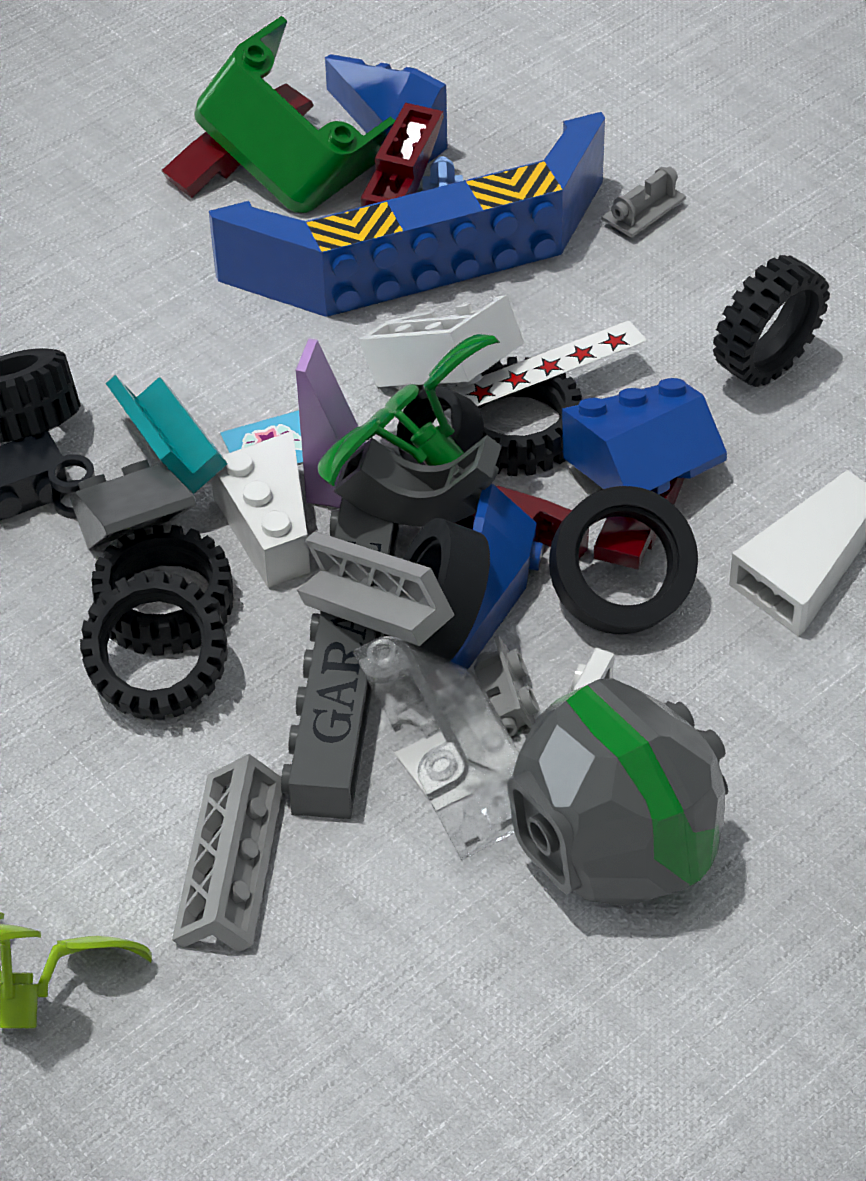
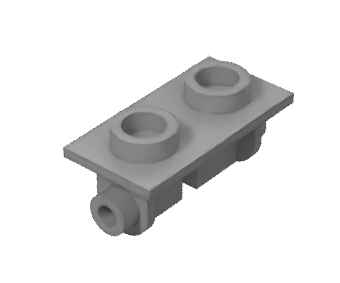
[601,167,686,238]
[474,635,540,738]

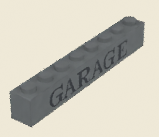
[281,498,399,819]

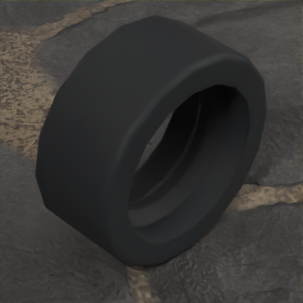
[397,386,484,465]

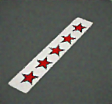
[450,321,647,406]

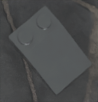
[70,459,197,549]

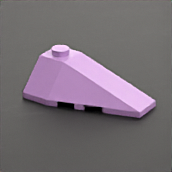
[296,339,366,508]

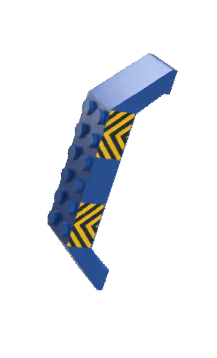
[209,112,605,317]

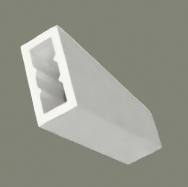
[729,470,866,636]

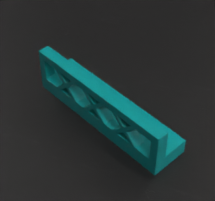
[105,375,228,494]

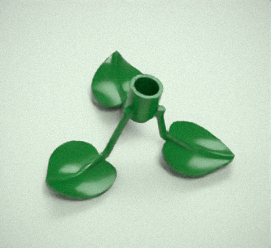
[318,334,500,486]

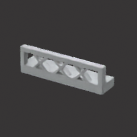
[297,531,454,646]
[172,754,282,952]

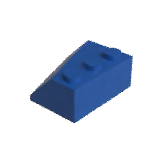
[562,378,727,494]

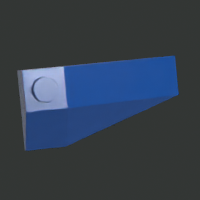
[325,54,448,163]
[445,483,543,688]

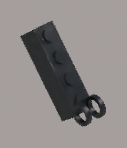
[0,430,95,521]

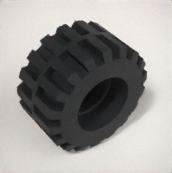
[0,348,81,443]

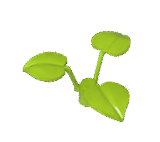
[0,912,152,1028]

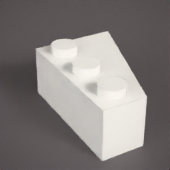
[359,295,524,390]
[211,431,310,588]

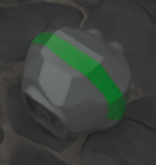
[507,678,728,907]

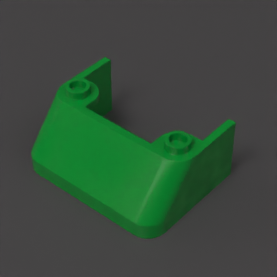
[194,16,395,213]

